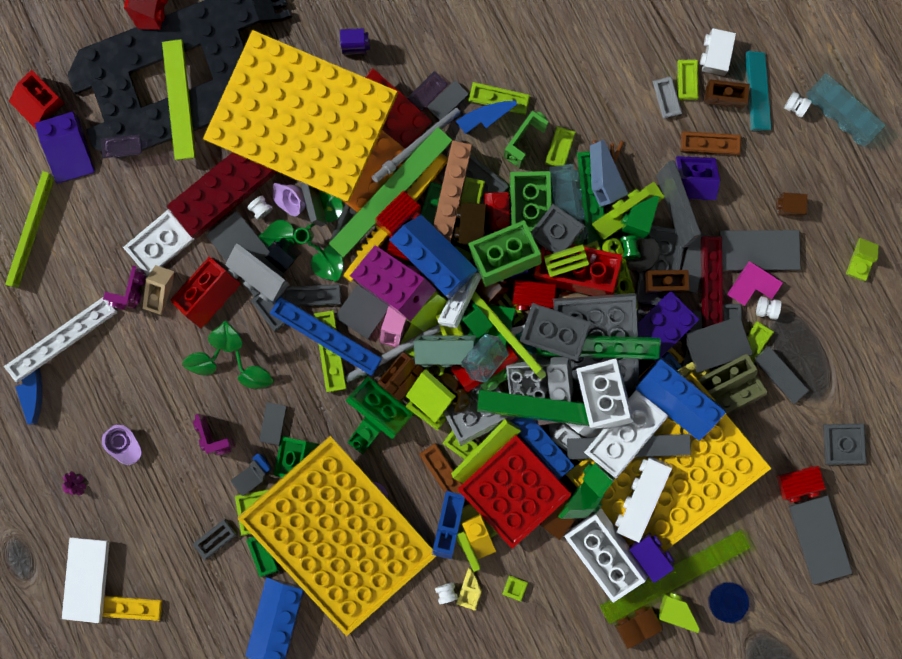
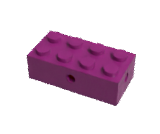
[350,245,436,322]

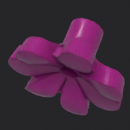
[62,471,86,496]

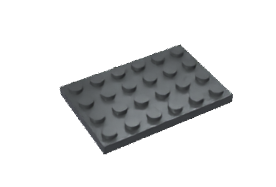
[553,293,639,404]

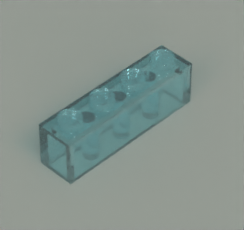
[805,73,885,146]
[549,164,588,246]

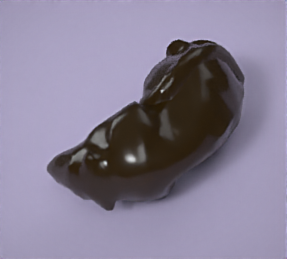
[433,373,473,414]

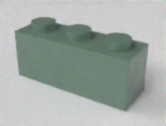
[414,335,479,367]

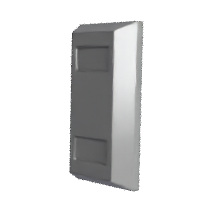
[652,76,682,119]

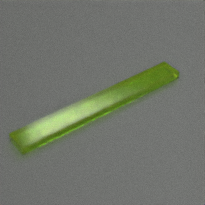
[599,530,751,624]

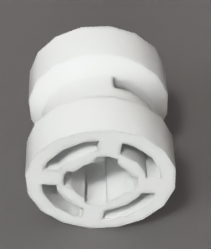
[784,91,811,118]
[756,296,781,320]

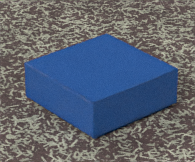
[252,453,272,474]

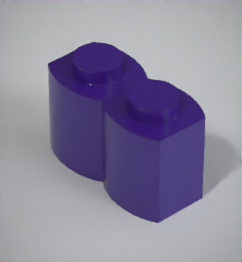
[340,28,370,55]

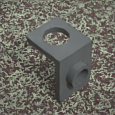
[231,460,266,496]

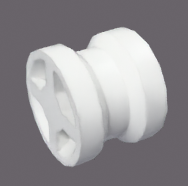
[247,195,273,220]
[435,583,458,604]

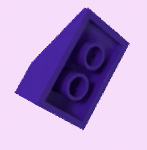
[35,112,95,184]

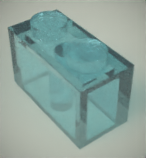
[461,334,509,383]

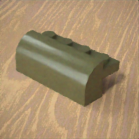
[698,354,767,415]

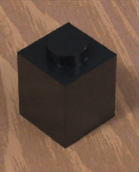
[265,237,302,273]

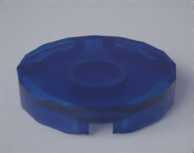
[708,582,749,623]

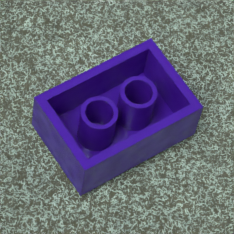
[637,291,699,363]

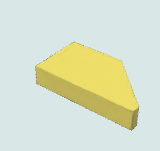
[456,568,482,610]

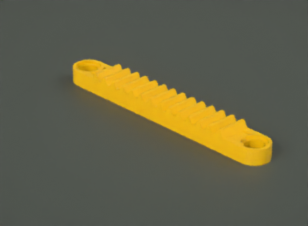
[343,153,448,282]

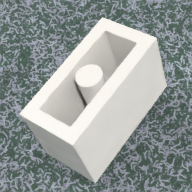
[700,29,736,76]

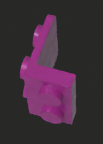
[103,265,146,310]
[193,414,236,455]

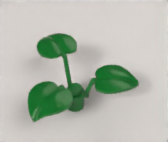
[259,191,344,281]
[182,321,274,389]

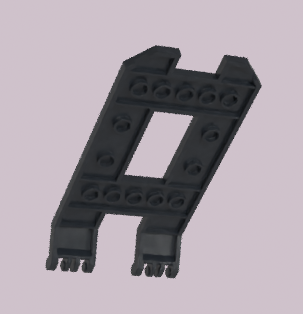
[67,0,305,160]

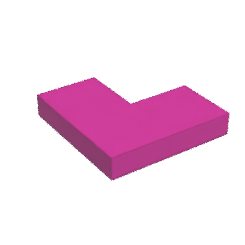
[727,261,783,306]

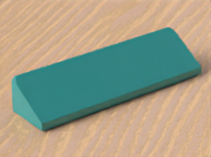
[745,51,771,131]

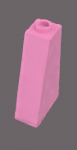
[380,265,421,348]

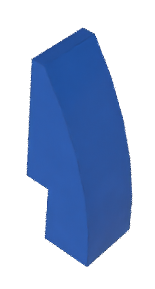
[456,101,518,134]
[15,368,42,425]
[432,491,465,559]

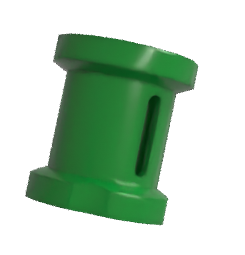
[620,236,641,260]

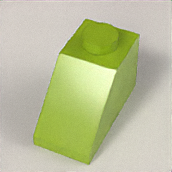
[657,593,700,633]

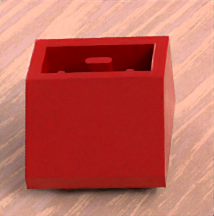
[9,70,65,129]

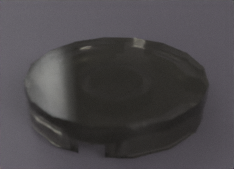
[622,234,660,273]

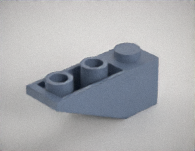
[590,140,628,207]

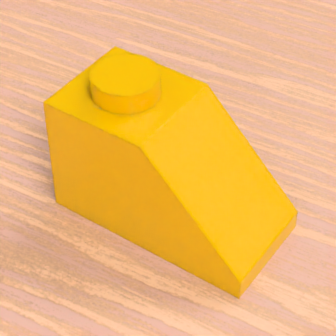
[462,514,496,560]

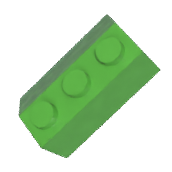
[468,220,541,287]

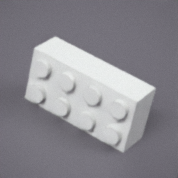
[564,508,648,603]

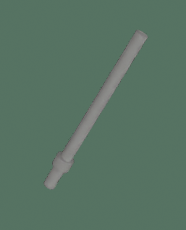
[372,108,460,182]
[344,324,441,383]

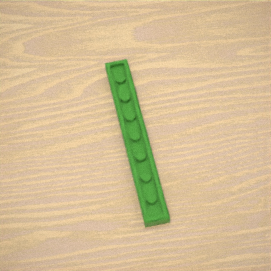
[329,127,452,258]

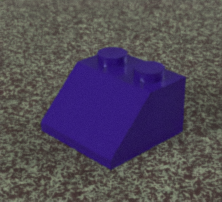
[676,156,720,200]

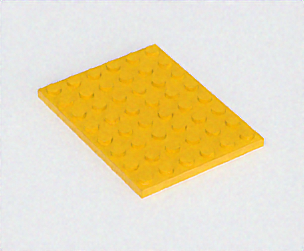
[203,30,398,203]
[566,373,771,552]
[238,435,436,637]

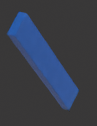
[269,297,382,376]

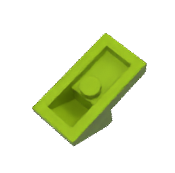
[845,238,879,282]

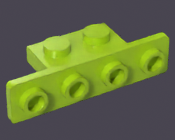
[592,182,664,240]

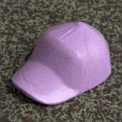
[273,183,306,216]
[102,425,142,465]

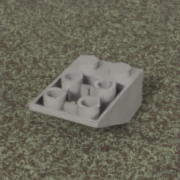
[506,356,574,402]

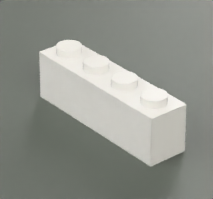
[615,456,672,542]

